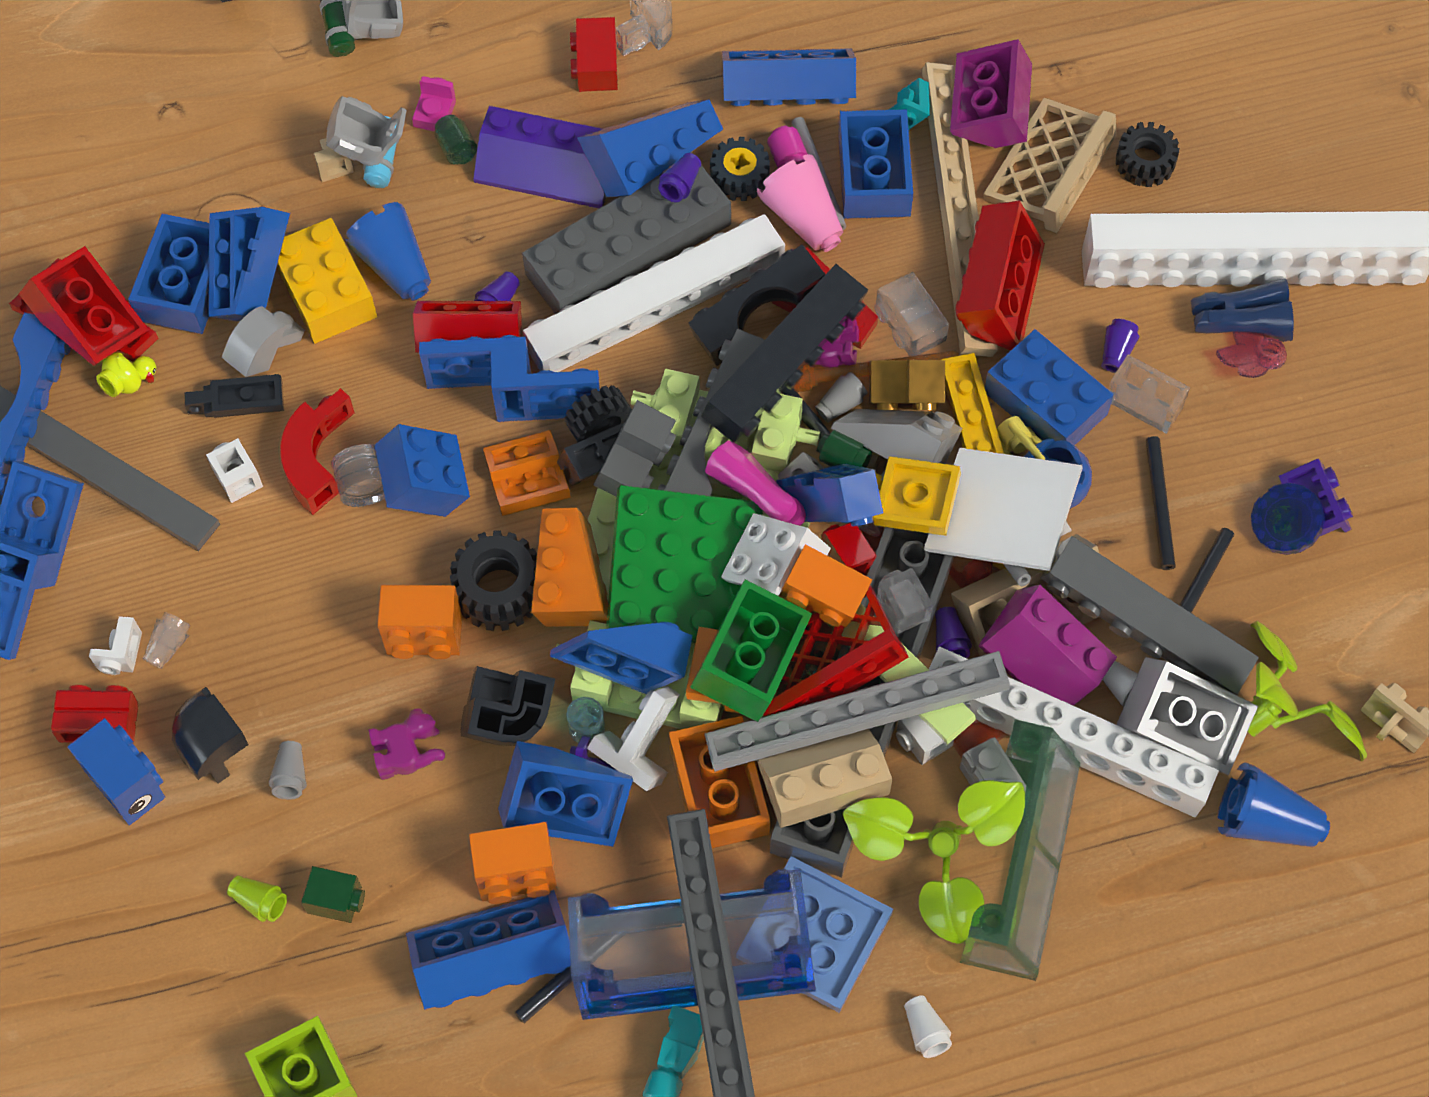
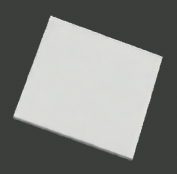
[924,448,1083,571]

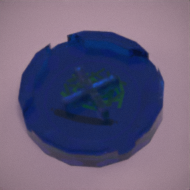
[1251,483,1325,555]

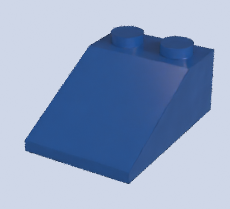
[550,622,693,694]
[498,741,633,847]

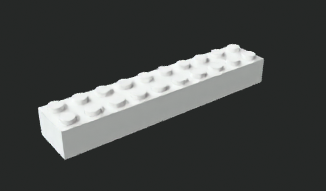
[1082,211,1429,288]

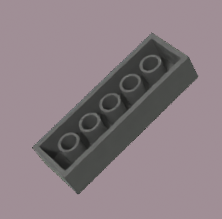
[522,165,731,314]

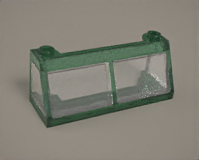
[960,719,1080,981]

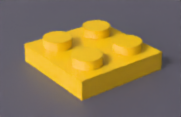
[873,456,961,536]

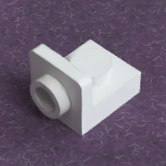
[89,617,142,675]

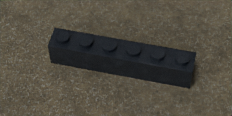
[701,264,868,443]

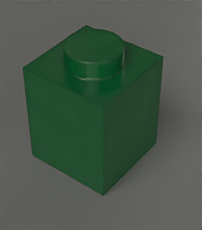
[301,866,365,923]

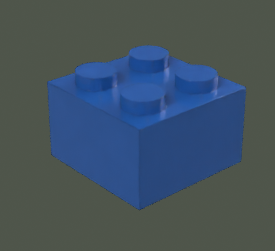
[374,424,470,517]

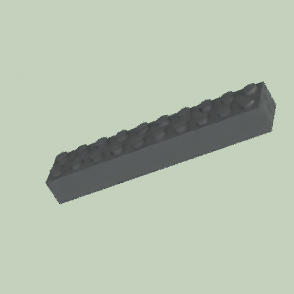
[770,527,955,878]

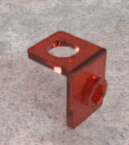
[949,556,993,589]

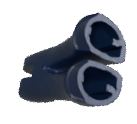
[1191,278,1294,342]

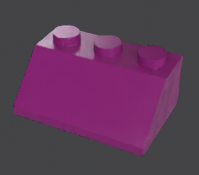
[950,39,1032,148]
[978,585,1117,705]

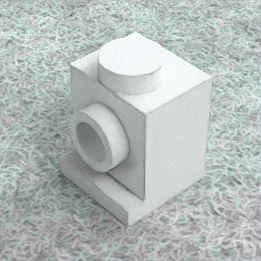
[206,438,263,503]

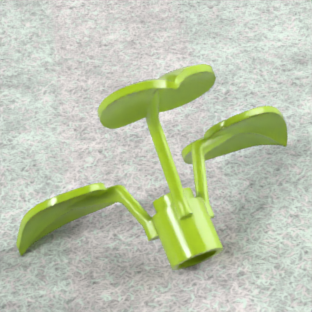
[1247,621,1367,761]
[843,780,1025,944]

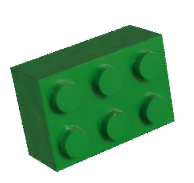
[690,579,812,722]

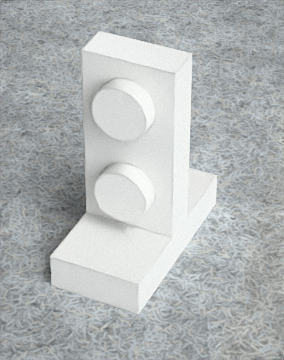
[587,686,680,791]

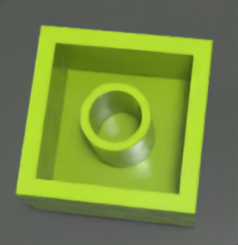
[245,1016,357,1097]

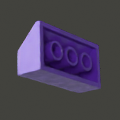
[473,106,606,209]

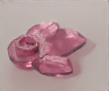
[1216,332,1287,378]

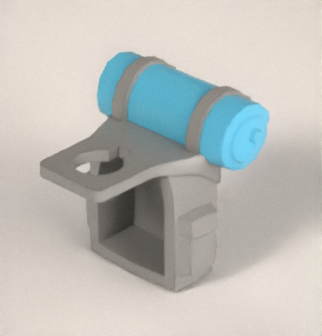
[326,96,407,188]

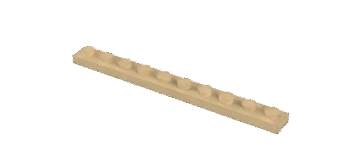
[922,62,998,357]

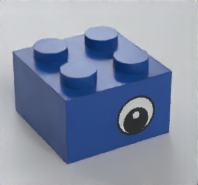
[68,718,166,826]

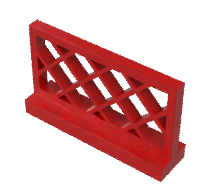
[763,585,909,717]

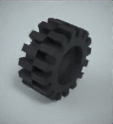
[1115,122,1180,187]
[564,385,632,442]

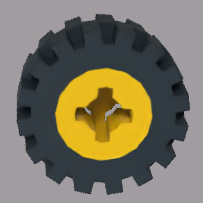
[710,137,770,201]

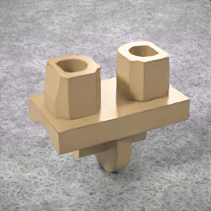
[1361,683,1429,753]

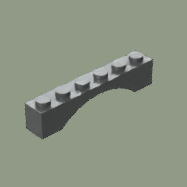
[658,329,765,496]

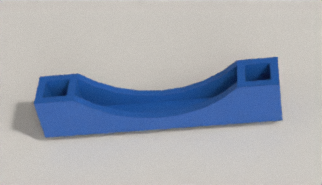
[0,312,71,505]

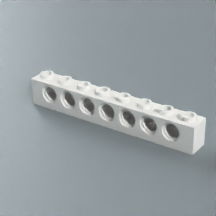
[929,647,1219,818]

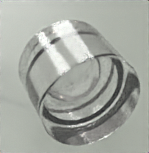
[331,444,385,507]

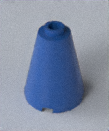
[345,202,431,301]
[1218,762,1330,847]

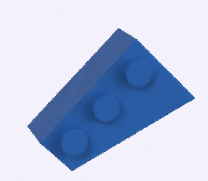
[776,464,883,526]

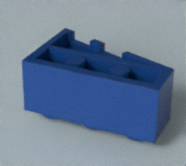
[209,207,290,321]

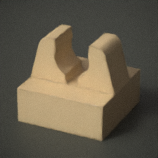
[314,138,354,182]

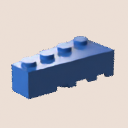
[577,99,723,197]

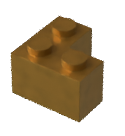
[869,360,945,410]

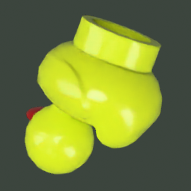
[96,352,157,397]

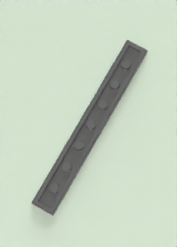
[0,386,220,552]
[667,809,755,1097]

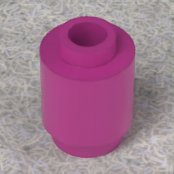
[767,126,808,169]

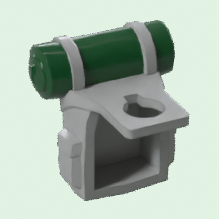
[319,0,403,57]

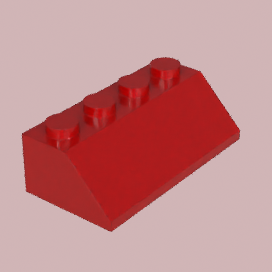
[955,200,1045,351]

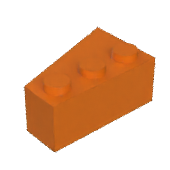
[531,508,608,627]

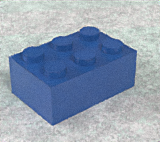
[838,109,913,219]
[128,214,209,334]
[985,329,1114,445]

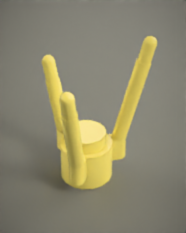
[997,416,1045,460]

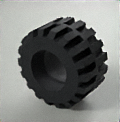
[450,530,537,631]

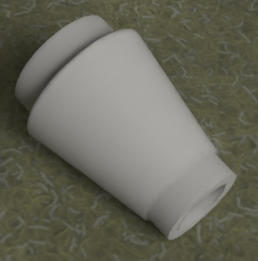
[815,372,868,423]
[269,741,307,800]

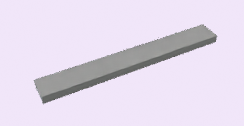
[705,651,1011,772]

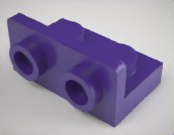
[1279,458,1353,542]

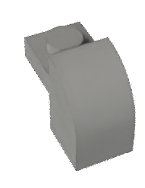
[222,306,305,377]

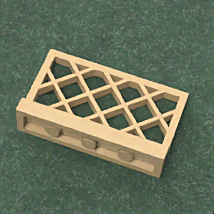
[984,98,1116,233]

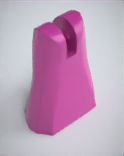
[705,440,806,526]

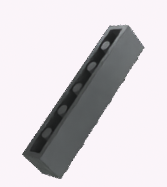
[1040,536,1259,695]

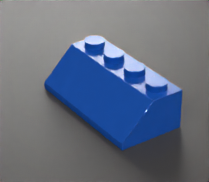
[722,48,856,106]
[406,890,576,1010]

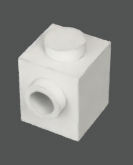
[896,715,954,765]

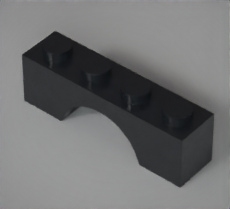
[688,245,825,366]

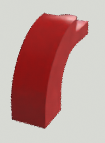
[280,388,355,515]

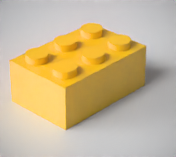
[276,217,377,344]

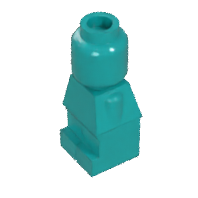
[642,1005,704,1097]

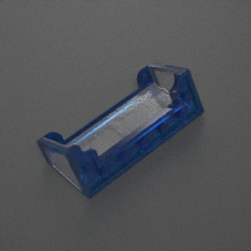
[568,869,816,1020]

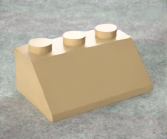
[757,729,892,828]

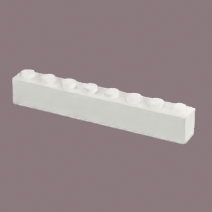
[523,214,785,372]

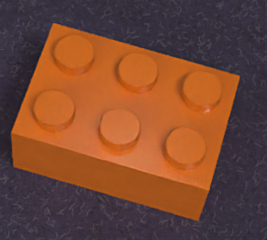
[669,716,770,848]

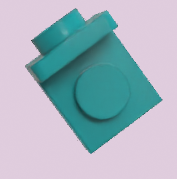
[888,78,930,130]

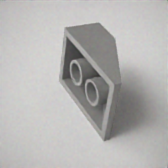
[831,409,962,464]
[1116,657,1258,775]

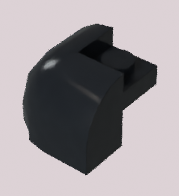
[460,666,555,746]
[172,687,249,784]

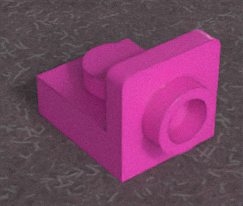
[412,76,456,133]

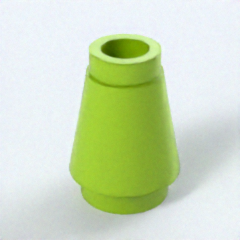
[227,876,287,922]

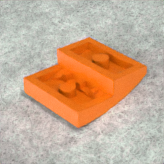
[483,430,571,516]

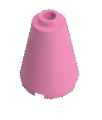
[757,154,843,252]

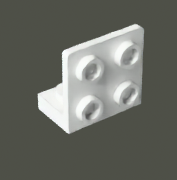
[722,513,831,596]

